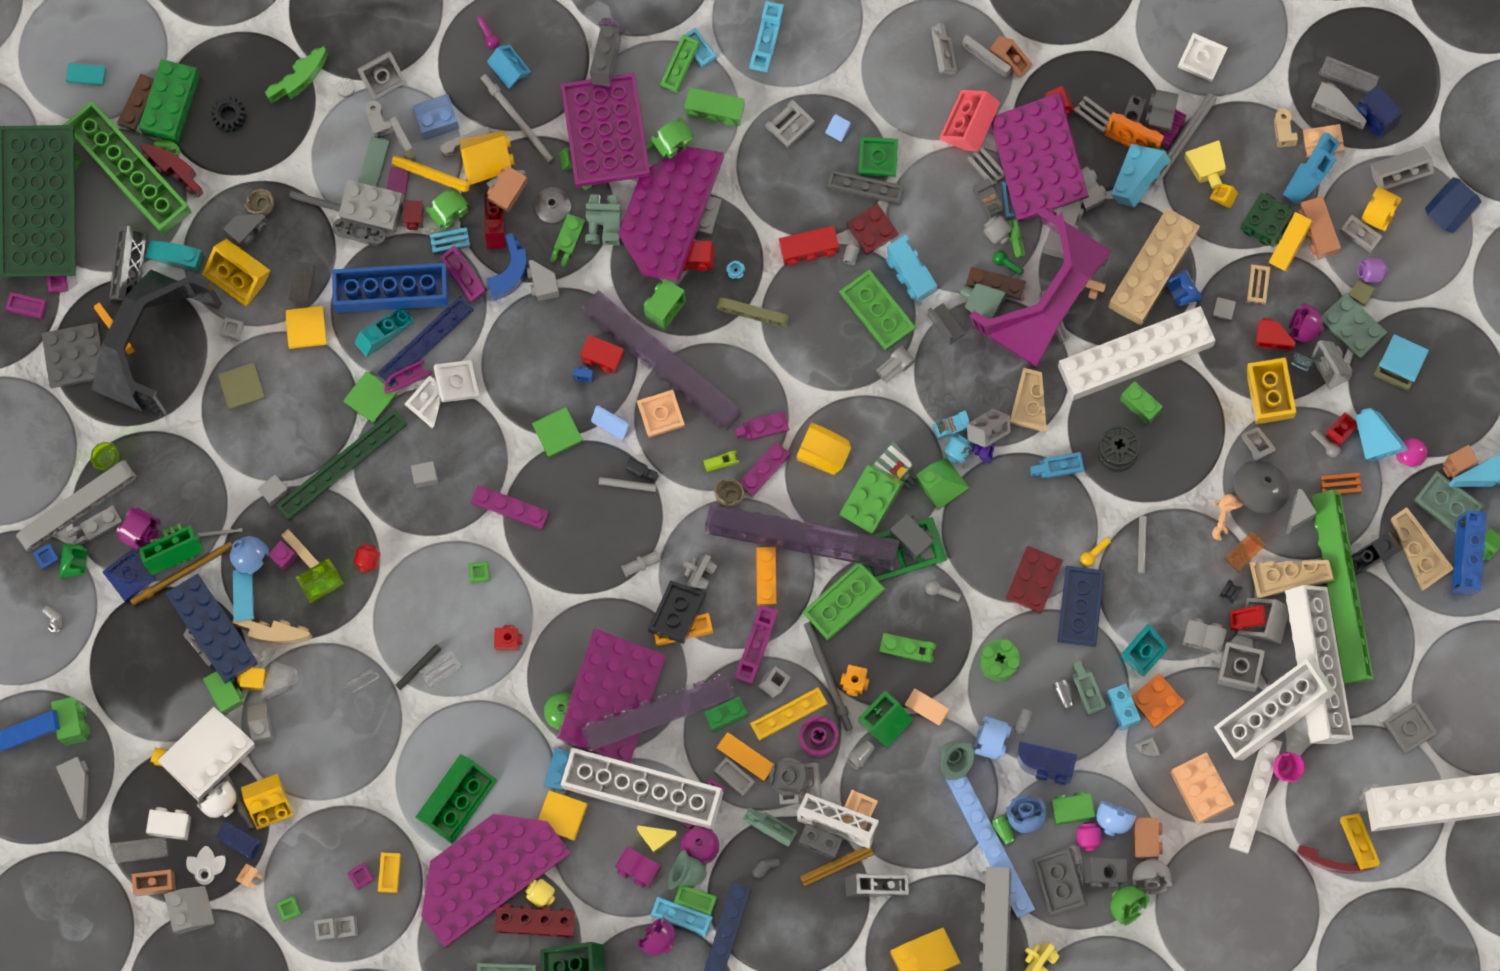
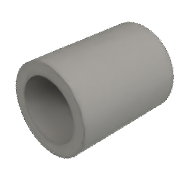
[843,244,860,265]

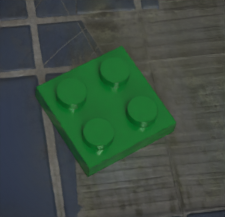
[858,137,898,177]

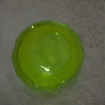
[90,442,119,471]

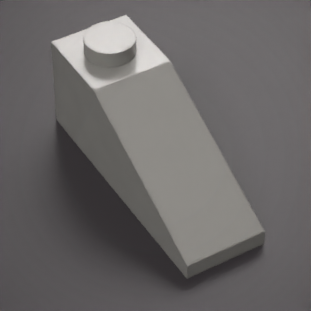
[1311,82,1367,130]
[56,757,89,822]

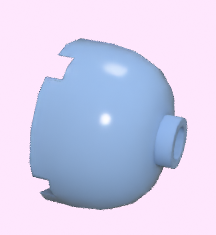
[1096,801,1137,836]

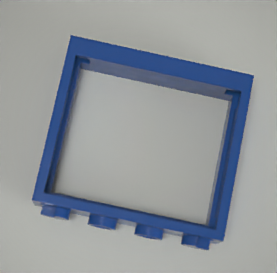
[1451,510,1487,596]

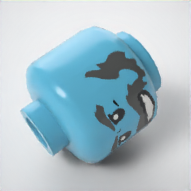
[944,435,973,464]

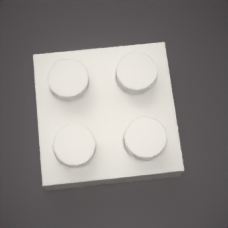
[1178,33,1228,82]
[433,360,480,402]

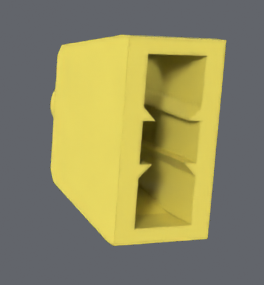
[1184,140,1226,189]

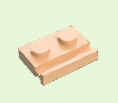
[1302,124,1345,158]
[838,790,878,830]

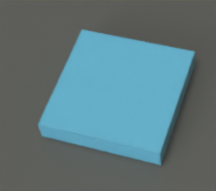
[1379,334,1429,382]

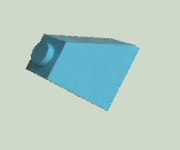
[1355,408,1408,462]

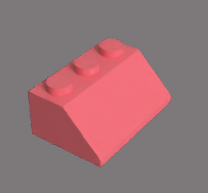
[939,90,1001,152]

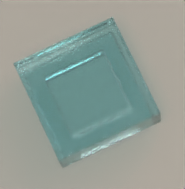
[1291,353,1313,371]

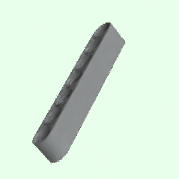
[16,460,136,552]

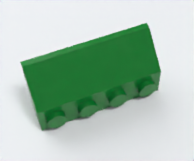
[415,754,497,844]

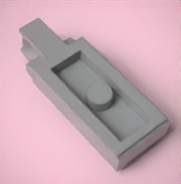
[931,23,957,75]

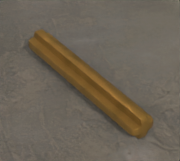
[800,847,874,887]

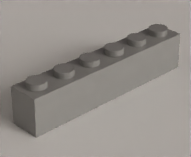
[979,867,1012,971]

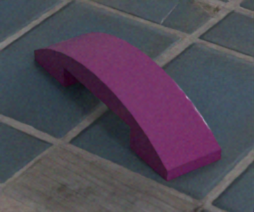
[734,605,778,684]

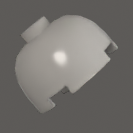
[1132,858,1172,894]

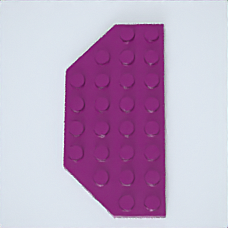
[618,147,724,282]
[421,814,571,948]

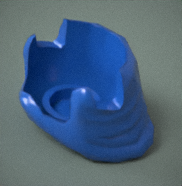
[1167,269,1203,306]

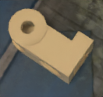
[1274,109,1298,148]

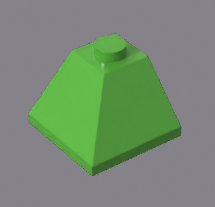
[916,458,969,510]

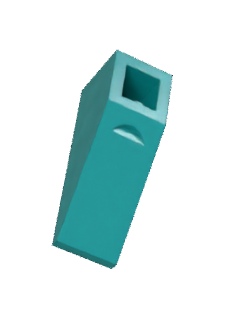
[355,309,414,357]

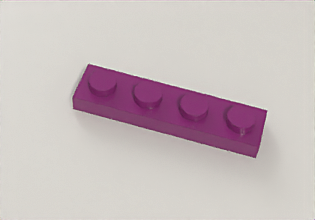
[471,485,549,530]

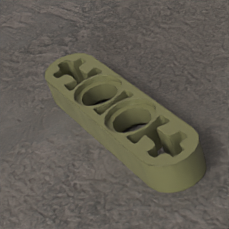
[717,298,790,328]

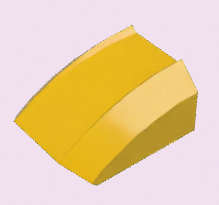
[797,423,851,475]

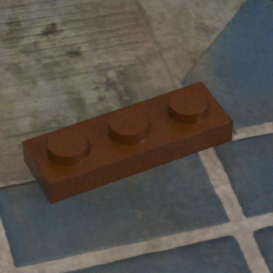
[117,74,154,131]
[966,267,1026,300]

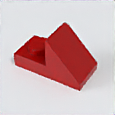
[1326,412,1358,447]

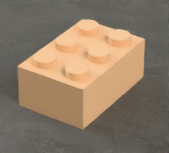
[1170,752,1234,825]

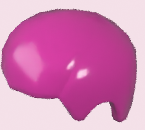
[1396,438,1428,467]
[1273,752,1305,782]

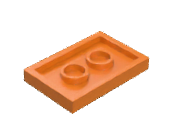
[1104,112,1164,150]

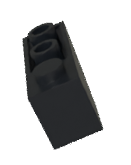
[1352,532,1404,576]

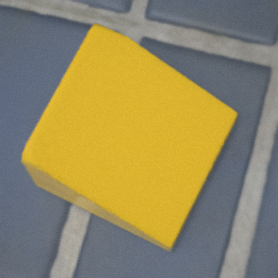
[1210,183,1238,208]

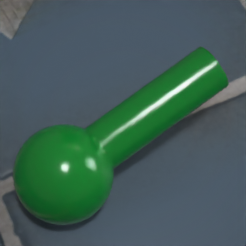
[993,250,1024,276]

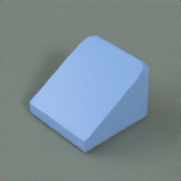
[825,114,851,142]

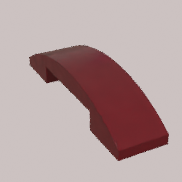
[1296,845,1376,874]

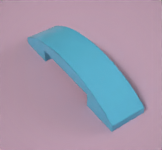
[749,1,784,72]

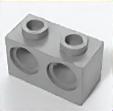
[967,409,1011,447]

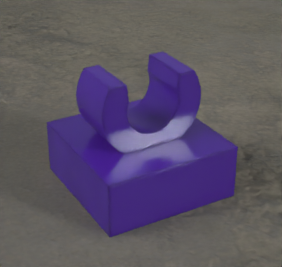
[972,443,995,464]

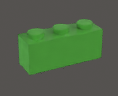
[684,87,745,126]

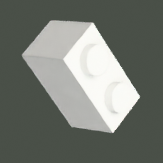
[146,807,192,840]

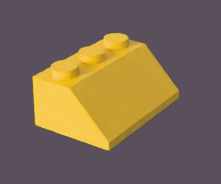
[202,239,271,306]

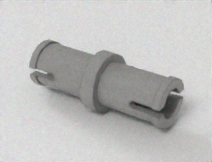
[621,550,661,577]

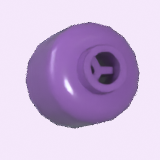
[1358,258,1388,282]

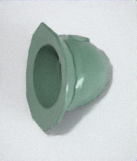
[940,740,974,780]
[668,850,707,890]

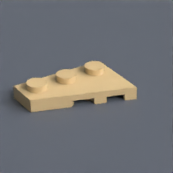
[1010,368,1047,433]

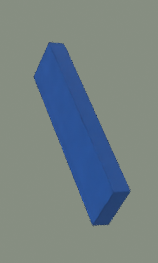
[0,710,60,751]

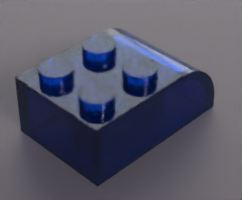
[1017,741,1077,785]

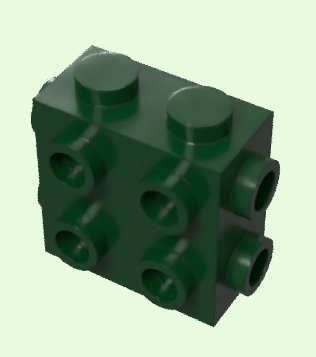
[1240,192,1294,247]

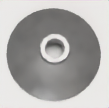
[534,187,571,224]

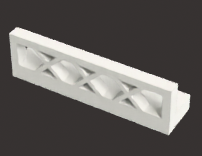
[797,793,879,849]

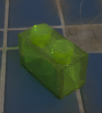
[295,558,344,603]

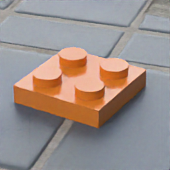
[1131,673,1185,728]

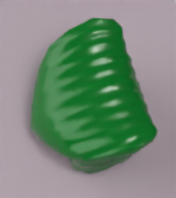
[59,543,87,579]

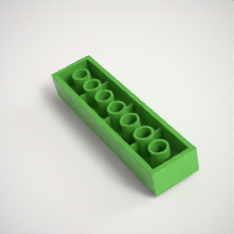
[63,101,192,237]

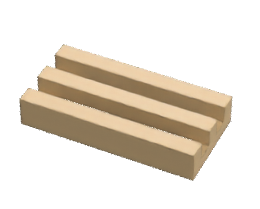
[1247,264,1270,305]

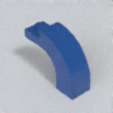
[486,233,528,301]

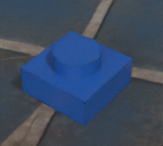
[573,366,594,382]
[33,543,60,570]

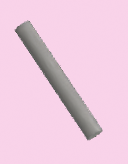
[599,477,657,492]
[1138,516,1147,574]

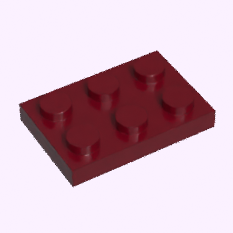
[1005,546,1063,614]

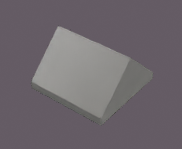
[357,51,407,100]
[1285,489,1317,535]

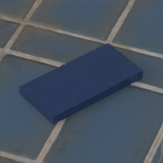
[1057,566,1105,647]

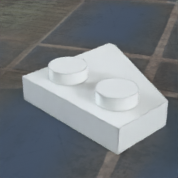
[404,376,441,428]

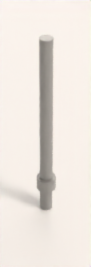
[480,74,554,163]

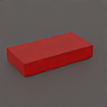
[1230,605,1266,631]

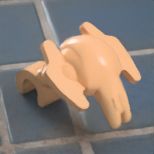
[1212,494,1244,541]

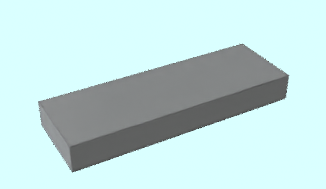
[962,35,1011,78]

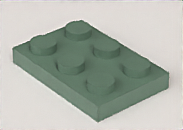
[1322,293,1387,360]

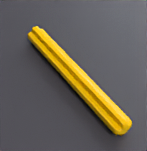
[391,155,470,192]

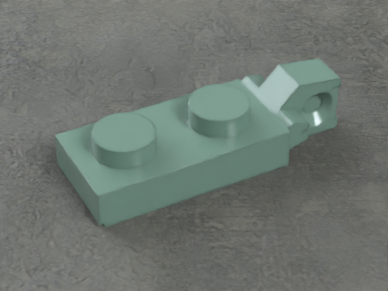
[1072,661,1107,716]
[743,808,798,847]

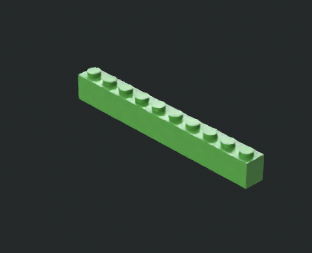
[1311,490,1374,685]

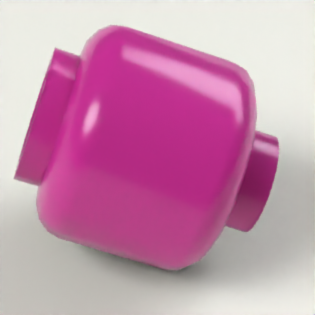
[1076,822,1102,851]

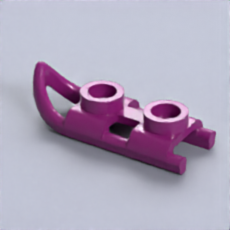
[384,359,432,393]

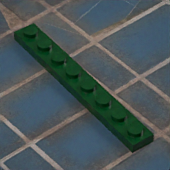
[276,409,407,521]

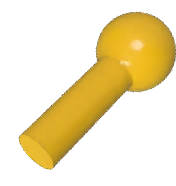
[1080,537,1111,567]

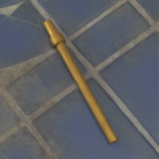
[130,541,232,606]

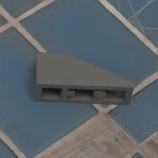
[845,874,909,897]

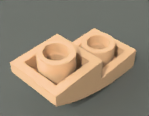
[905,688,950,726]

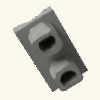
[682,554,717,590]

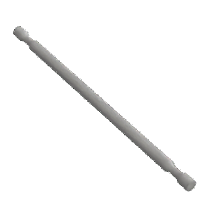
[150,528,243,543]

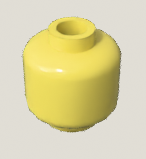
[525,879,555,908]

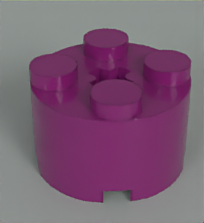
[116,507,161,552]
[799,716,838,758]

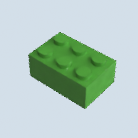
[839,463,905,534]

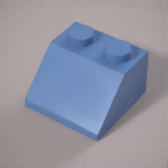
[413,94,460,140]

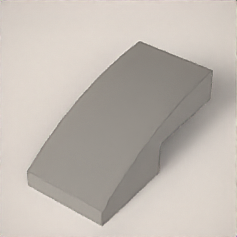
[314,916,358,941]

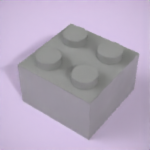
[1216,642,1265,693]

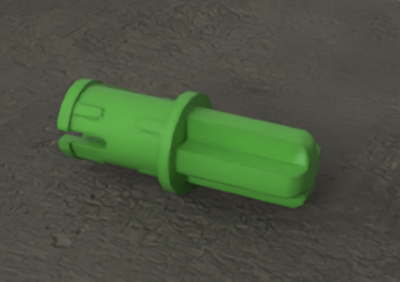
[1007,219,1026,258]

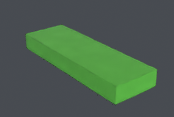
[660,35,700,93]

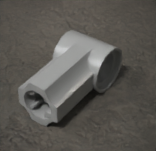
[876,346,915,383]

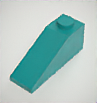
[145,240,205,274]

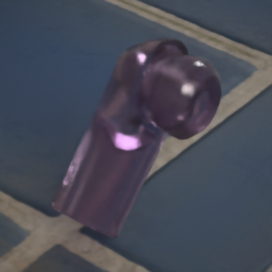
[598,18,626,35]

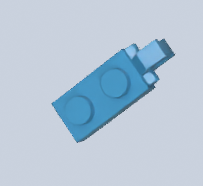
[1030,452,1085,478]

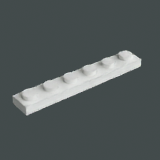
[1229,739,1282,854]

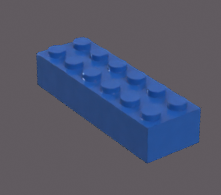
[332,263,449,313]

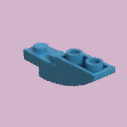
[1283,132,1340,205]

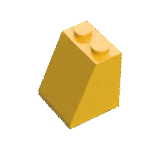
[460,131,515,185]

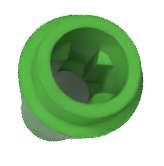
[992,814,1015,845]

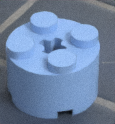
[974,716,1011,760]

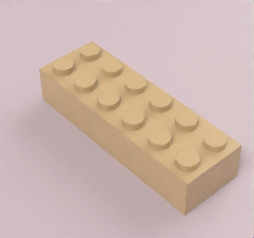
[1108,208,1200,326]

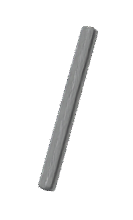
[1151,93,1217,186]

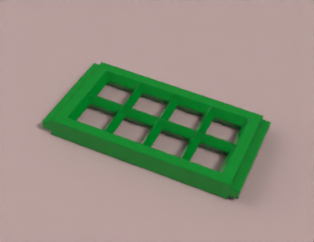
[852,517,947,582]

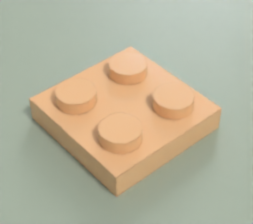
[637,390,685,438]

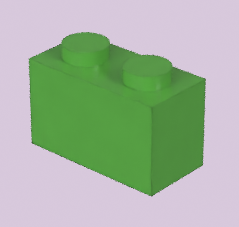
[1120,381,1163,425]
[203,671,244,715]
[1051,791,1095,826]

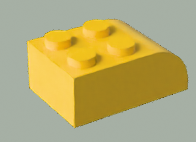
[1247,358,1296,424]

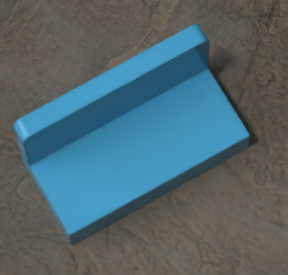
[487,44,531,89]

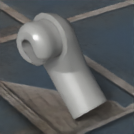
[42,605,62,633]

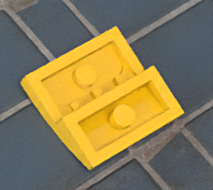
[286,306,327,349]
[538,791,588,841]

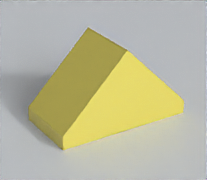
[637,826,677,854]

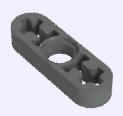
[333,218,387,247]

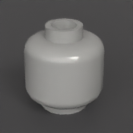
[983,216,1011,244]

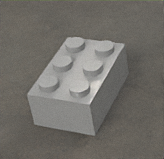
[338,180,405,232]

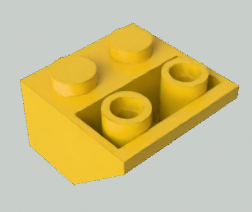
[241,774,294,830]

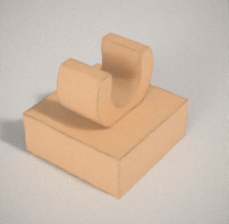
[1085,279,1106,300]
[236,864,262,888]

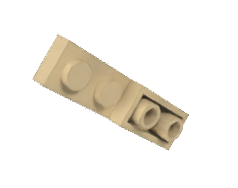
[232,619,312,645]

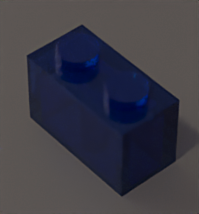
[216,821,262,860]

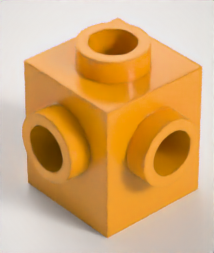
[840,665,869,696]

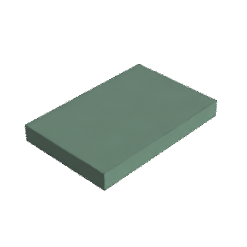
[1413,471,1484,533]

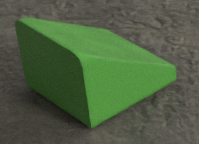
[559,148,573,170]

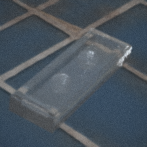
[1319,56,1379,95]
[107,837,168,864]

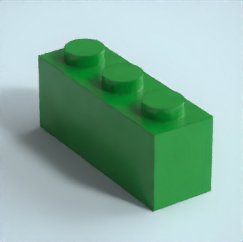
[139,525,204,575]

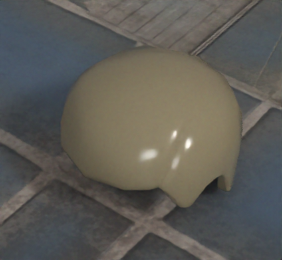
[244,188,274,216]
[714,478,744,507]

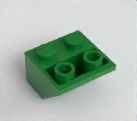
[858,690,913,749]

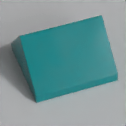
[1121,624,1169,676]

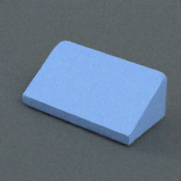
[591,405,630,440]

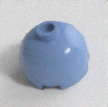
[230,536,269,574]
[1006,795,1046,833]

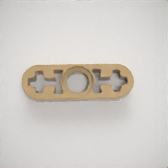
[281,529,324,576]

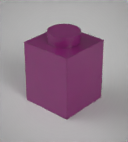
[268,541,298,572]

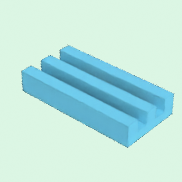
[430,227,470,254]

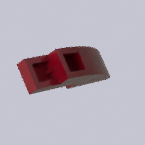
[140,144,204,198]

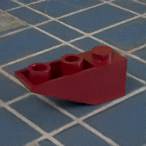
[484,194,506,249]

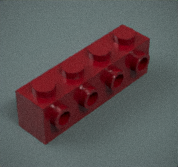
[495,904,576,938]

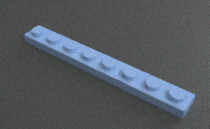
[945,775,1035,919]

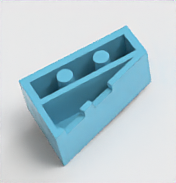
[1111,144,1171,207]
[886,235,937,303]

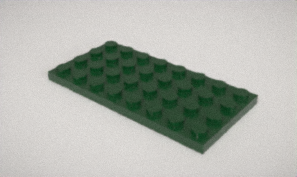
[0,125,76,277]

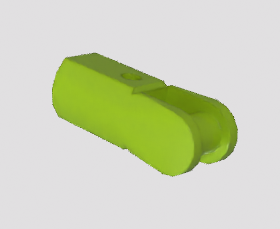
[703,451,740,472]

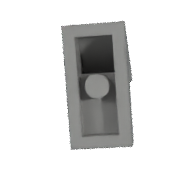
[1241,427,1276,461]

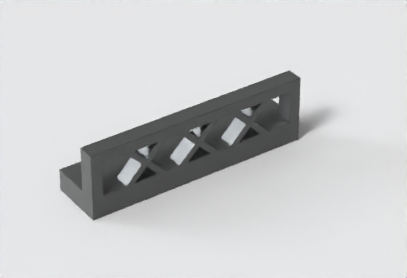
[109,225,147,302]

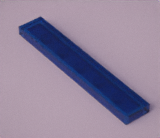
[377,296,474,387]

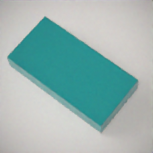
[66,63,106,86]

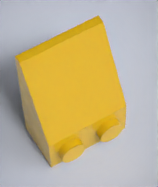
[890,927,961,971]

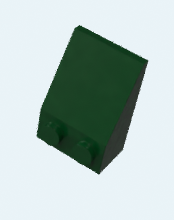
[540,942,604,971]

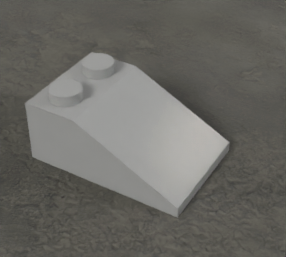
[1311,340,1353,390]

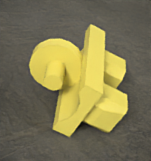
[1024,942,1059,971]

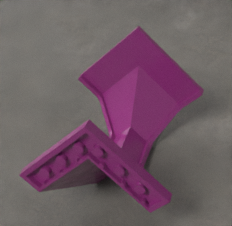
[969,207,1112,368]

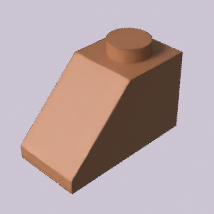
[988,36,1032,78]

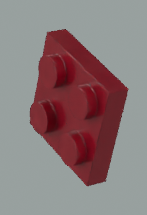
[846,204,898,255]

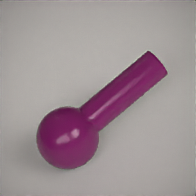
[477,16,500,49]

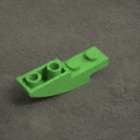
[265,46,328,104]

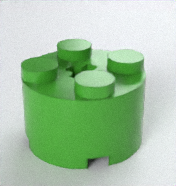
[650,117,694,159]
[426,188,469,230]
[980,639,1020,682]

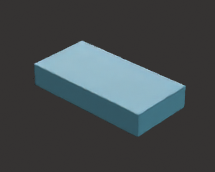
[680,27,717,68]

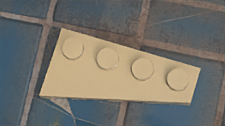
[1390,507,1454,592]
[1249,560,1334,599]

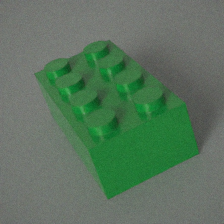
[139,59,200,144]

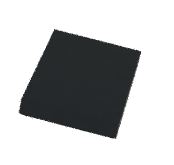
[648,580,706,644]

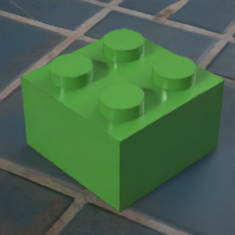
[643,279,686,331]
[51,697,90,746]

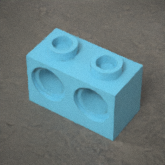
[1106,684,1141,730]

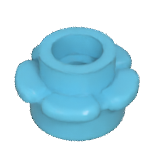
[726,261,745,279]

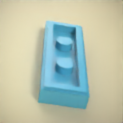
[233,570,254,621]
[651,897,713,936]

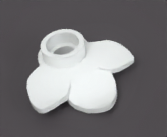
[186,846,226,885]

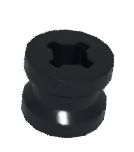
[1219,579,1243,604]

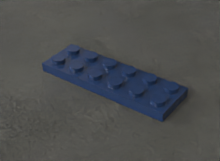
[165,573,258,684]

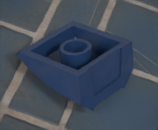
[1425,177,1482,233]

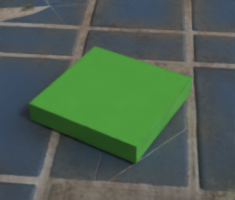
[343,371,397,424]
[532,407,583,458]

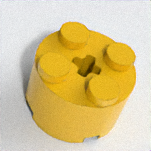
[1361,187,1402,231]

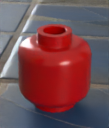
[354,544,381,573]

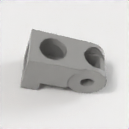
[365,100,393,138]

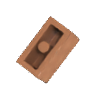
[487,166,528,212]
[1443,445,1479,480]
[1134,818,1163,860]
[132,870,176,897]

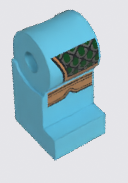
[933,410,970,440]

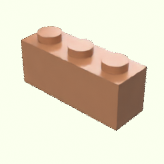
[1297,196,1341,260]

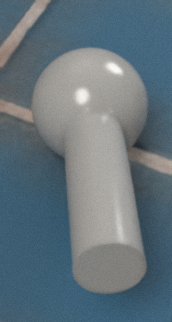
[1310,427,1341,458]
[925,580,961,601]

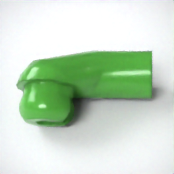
[154,140,180,156]

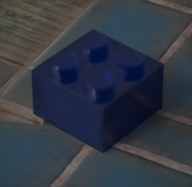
[1357,85,1403,138]

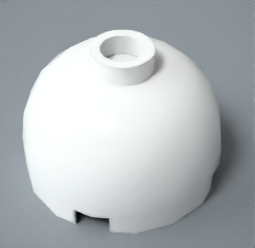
[197,780,237,818]

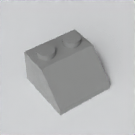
[1237,598,1289,644]
[164,886,215,935]

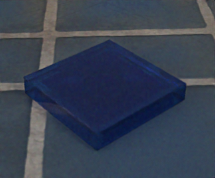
[102,549,156,602]

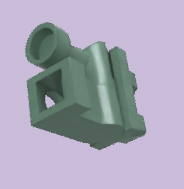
[585,194,621,246]

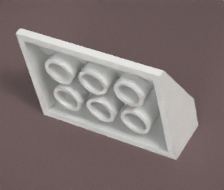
[158,707,255,802]

